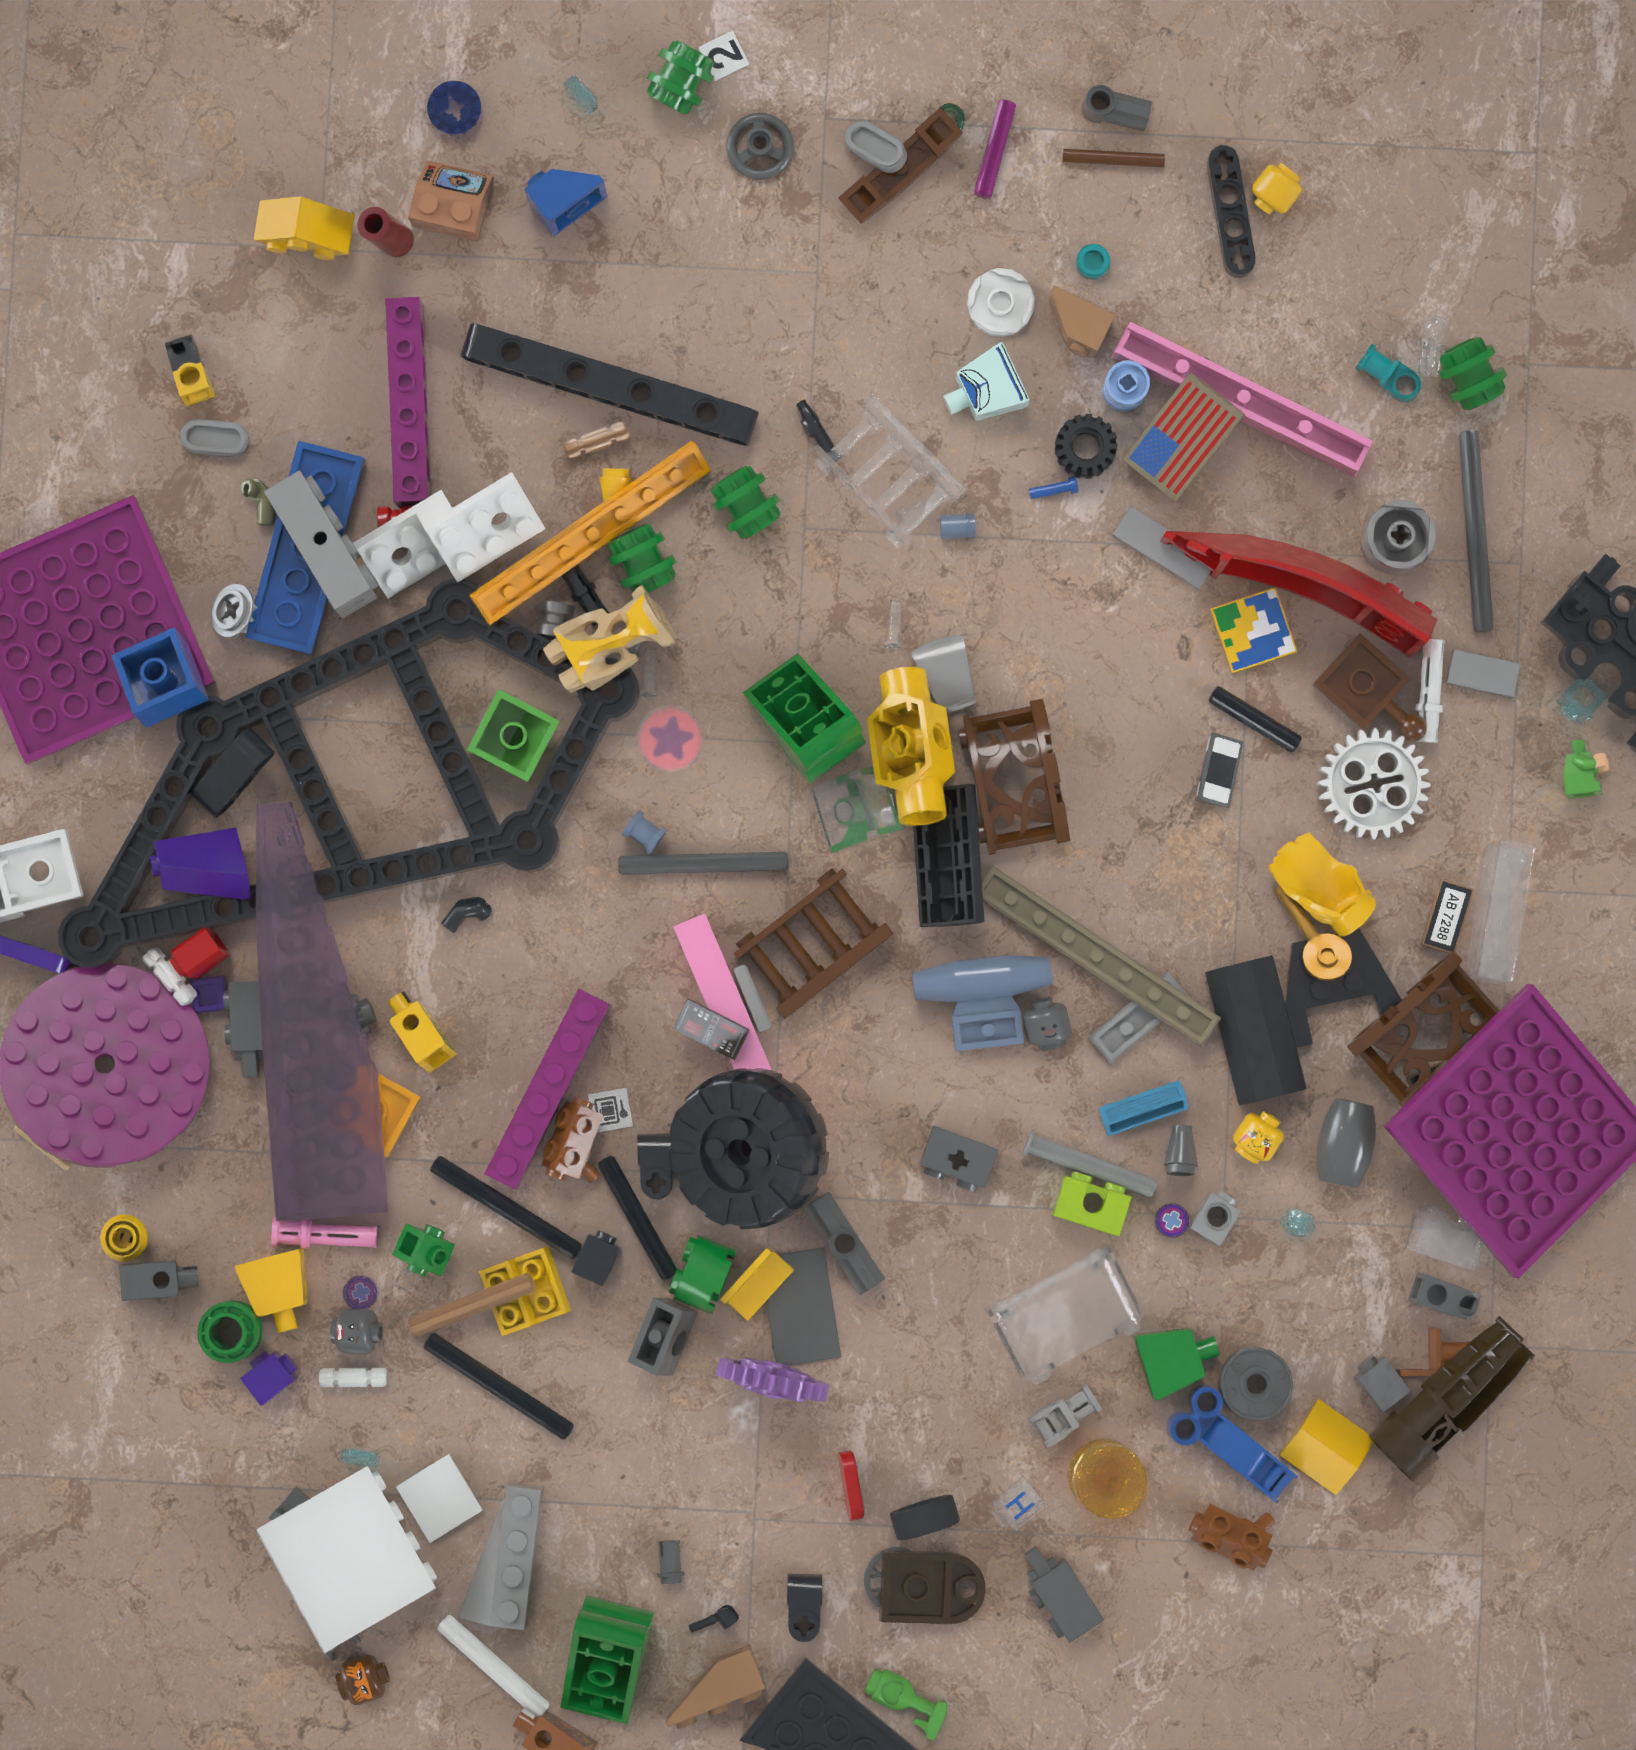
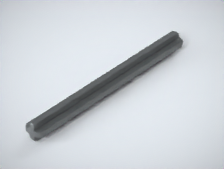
[1459,430,1494,632]

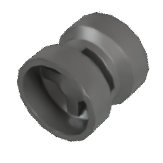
[536,600,575,639]

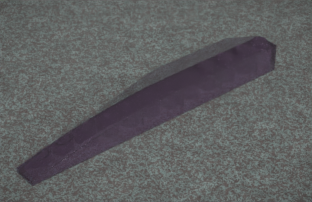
[256,802,388,1221]

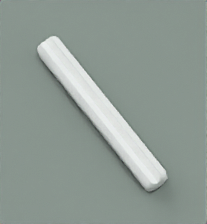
[437,1615,549,1718]

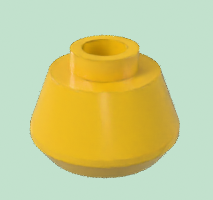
[100,1214,148,1262]

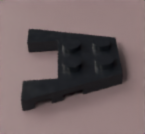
[1285,929,1402,1047]

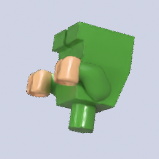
[1563,740,1609,799]

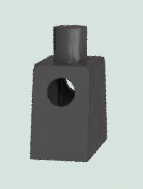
[119,1260,199,1301]

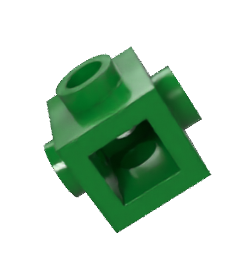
[392,1223,455,1277]

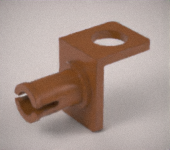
[1395,1327,1470,1376]

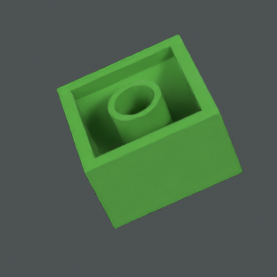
[467,689,560,782]

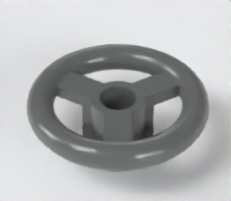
[726,113,794,180]

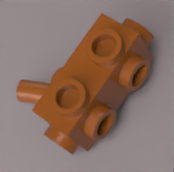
[541,1097,603,1183]
[1188,1503,1275,1571]

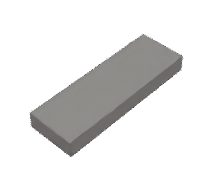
[1112,506,1211,590]
[1088,972,1187,1064]

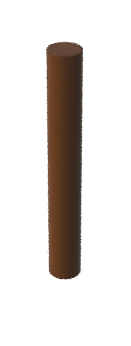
[1062,149,1165,167]

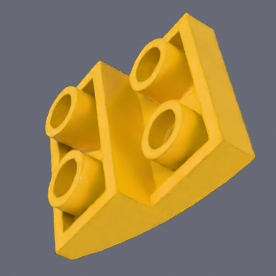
[479,1246,572,1336]

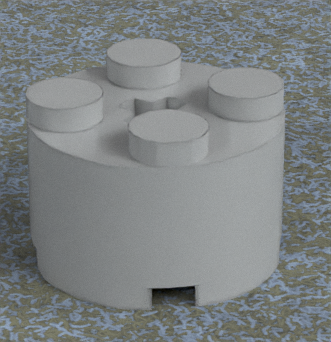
[1361,500,1436,574]

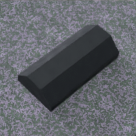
[913,784,984,927]
[1205,955,1307,1105]

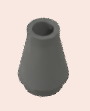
[1164,1125,1198,1176]

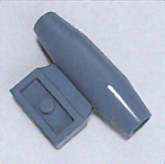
[912,955,1052,1051]

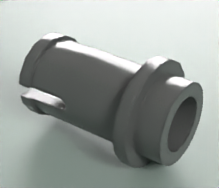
[657,1540,685,1584]

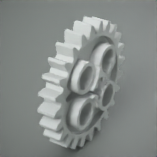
[1317,728,1431,840]

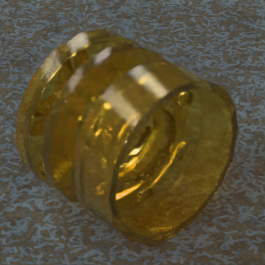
[1067,1438,1148,1519]

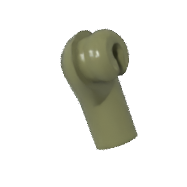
[241,478,275,526]

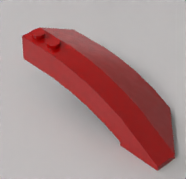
[1160,531,1437,658]

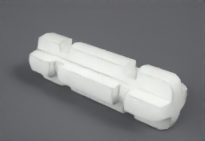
[143,948,197,1005]
[319,1368,387,1387]

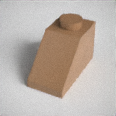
[1049,285,1115,358]

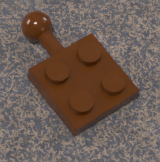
[1313,633,1427,741]

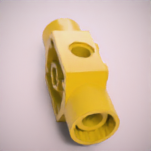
[867,667,955,826]

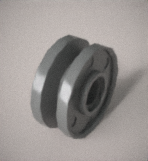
[1218,1347,1293,1421]

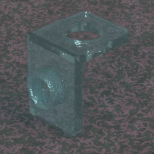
[1556,677,1607,725]

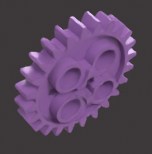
[716,1357,830,1402]

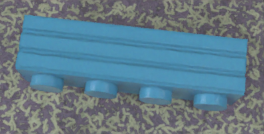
[1098,1080,1189,1136]

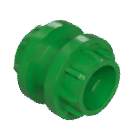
[646,40,714,114]
[1438,337,1507,410]
[711,465,781,539]
[608,524,676,593]
[197,1300,263,1363]

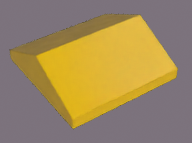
[1279,1398,1373,1495]

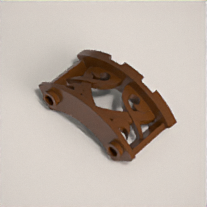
[958,699,1070,855]
[1347,951,1499,1107]

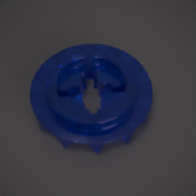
[427,81,482,136]

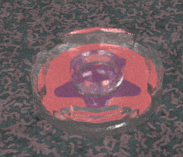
[636,705,704,773]

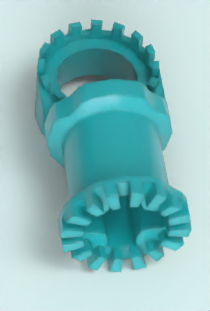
[1355,343,1422,402]

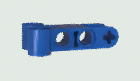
[1167,1384,1299,1503]

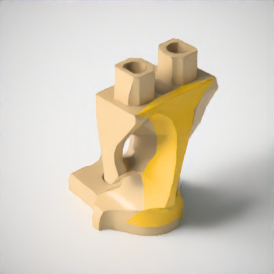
[543,585,678,693]

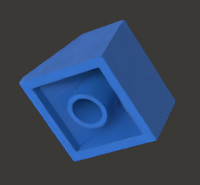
[524,169,608,237]

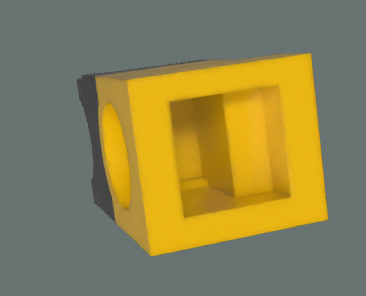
[165,334,215,407]

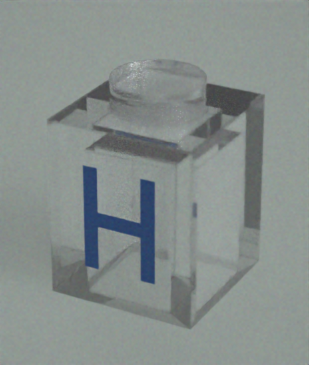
[991,1476,1047,1532]

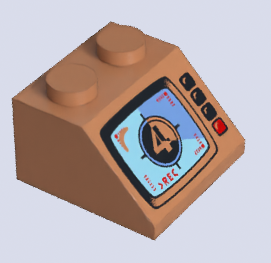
[408,160,493,242]

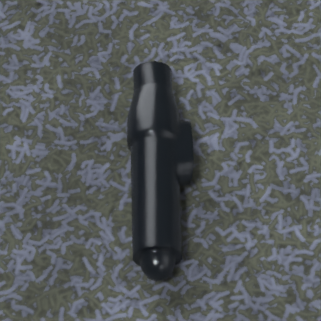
[796,399,837,460]

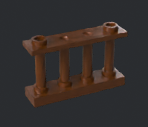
[734,868,893,1019]

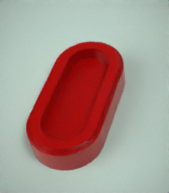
[838,1450,864,1521]

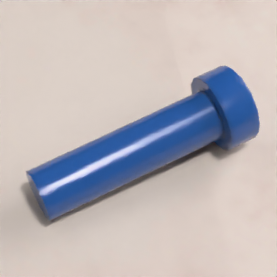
[1029,476,1078,499]

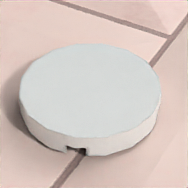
[967,268,1035,337]

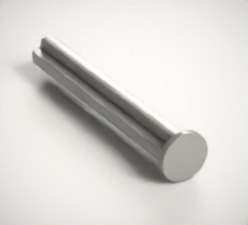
[1022,1129,1157,1197]

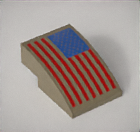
[1122,372,1245,501]

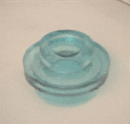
[1281,1209,1315,1237]

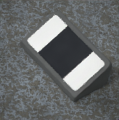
[1195,733,1244,808]

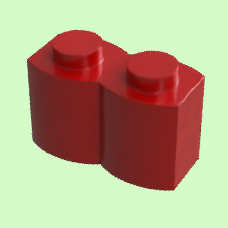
[169,926,231,980]

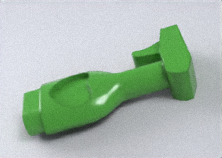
[864,1668,947,1741]

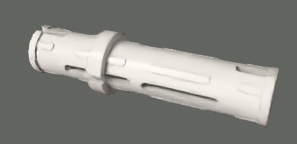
[1415,639,1445,743]

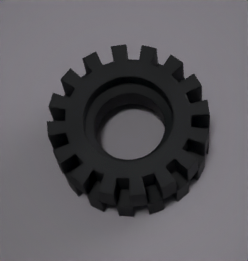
[1054,414,1118,479]

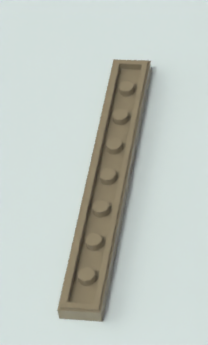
[982,865,1221,1047]

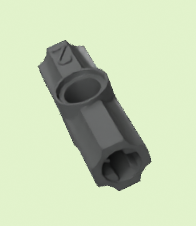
[804,1192,885,1295]

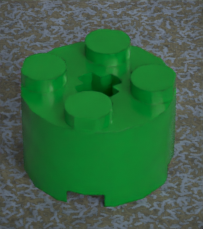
[669,1235,737,1314]

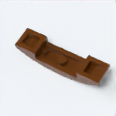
[838,107,963,224]

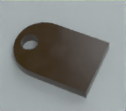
[879,1550,986,1624]

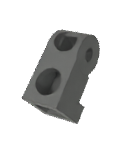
[1408,1272,1481,1321]

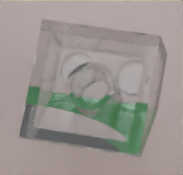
[811,766,905,853]

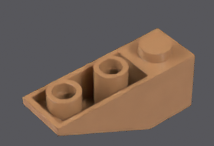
[666,1644,766,1729]

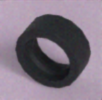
[890,1495,960,1541]

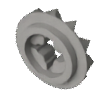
[211,584,258,639]

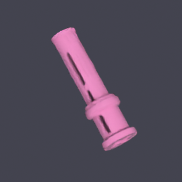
[271,1216,378,1249]

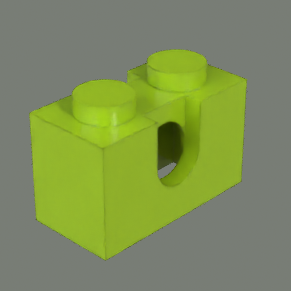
[1051,1171,1132,1236]

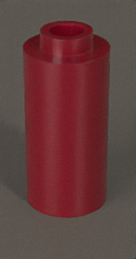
[357,207,414,257]

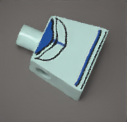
[943,342,1030,421]

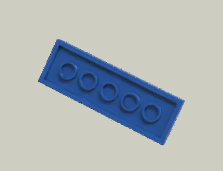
[245,440,366,656]

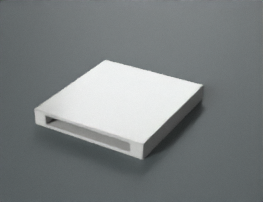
[396,1453,484,1543]

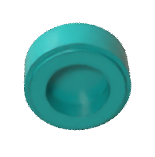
[1076,244,1110,280]

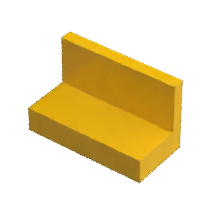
[720,1246,795,1321]

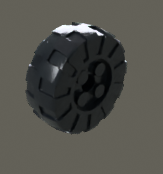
[668,1068,829,1229]

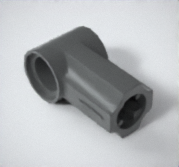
[1082,85,1152,132]

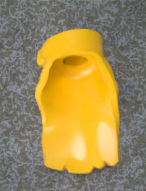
[1268,832,1376,937]

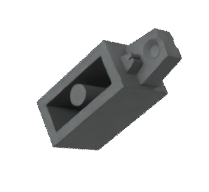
[223,981,277,1078]
[1024,1546,1104,1643]

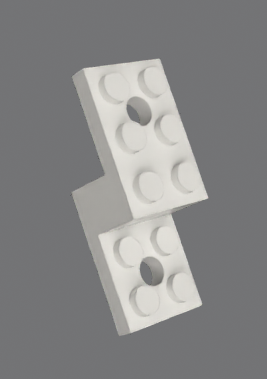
[353,472,545,599]
[0,829,84,923]

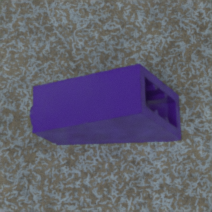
[149,827,251,899]

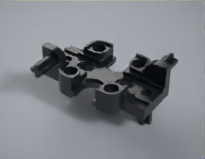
[1540,554,1636,752]

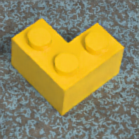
[254,196,355,260]

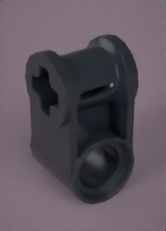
[637,1133,673,1200]
[787,1574,822,1642]

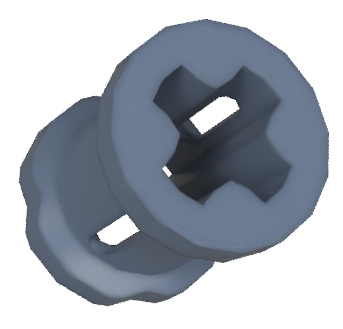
[622,810,667,855]

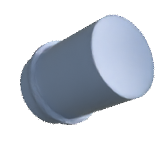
[940,512,976,540]

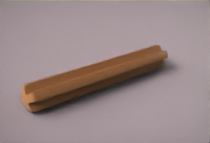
[408,1273,535,1337]

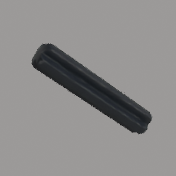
[1208,686,1302,752]

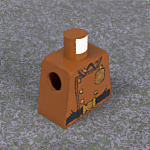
[513,1708,598,1750]

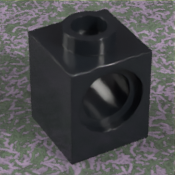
[571,1230,621,1286]

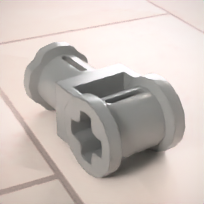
[1028,1384,1102,1448]

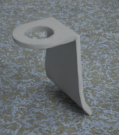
[911,635,977,713]

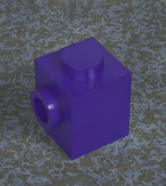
[240,1351,298,1406]

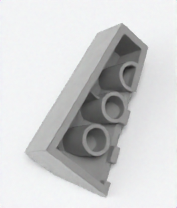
[458,1482,544,1630]

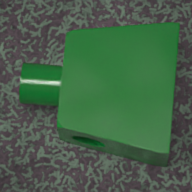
[1133,1328,1220,1401]

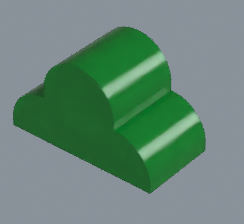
[743,653,866,784]
[560,1595,654,1725]

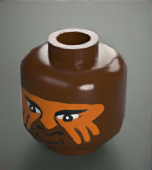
[336,1655,390,1705]

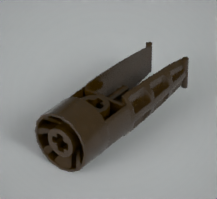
[1368,1316,1535,1482]

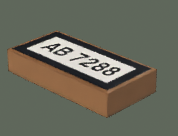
[1420,879,1474,954]

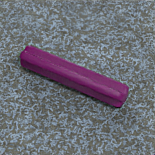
[974,99,1016,199]

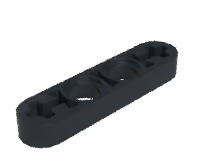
[1207,145,1256,278]

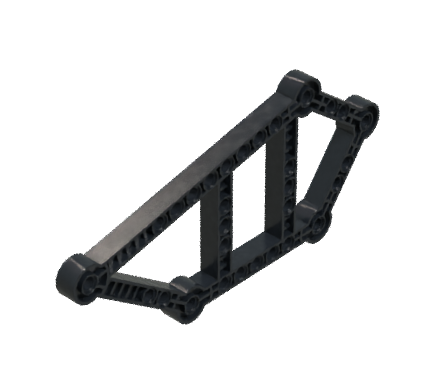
[58,578,640,968]

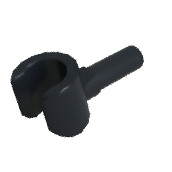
[689,1605,739,1633]

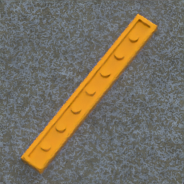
[469,441,712,625]

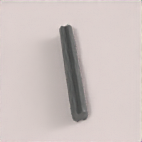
[618,852,788,875]

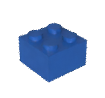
[111,627,209,728]

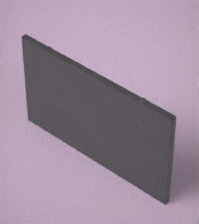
[767,1248,841,1365]

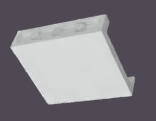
[256,1466,438,1654]

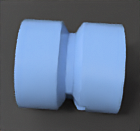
[1102,360,1150,413]

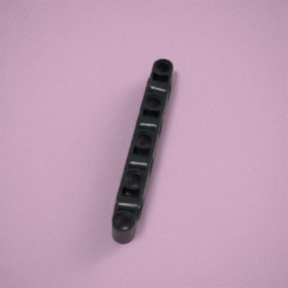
[460,323,759,446]

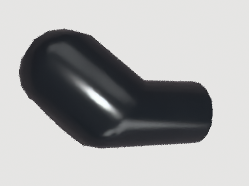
[441,897,492,933]

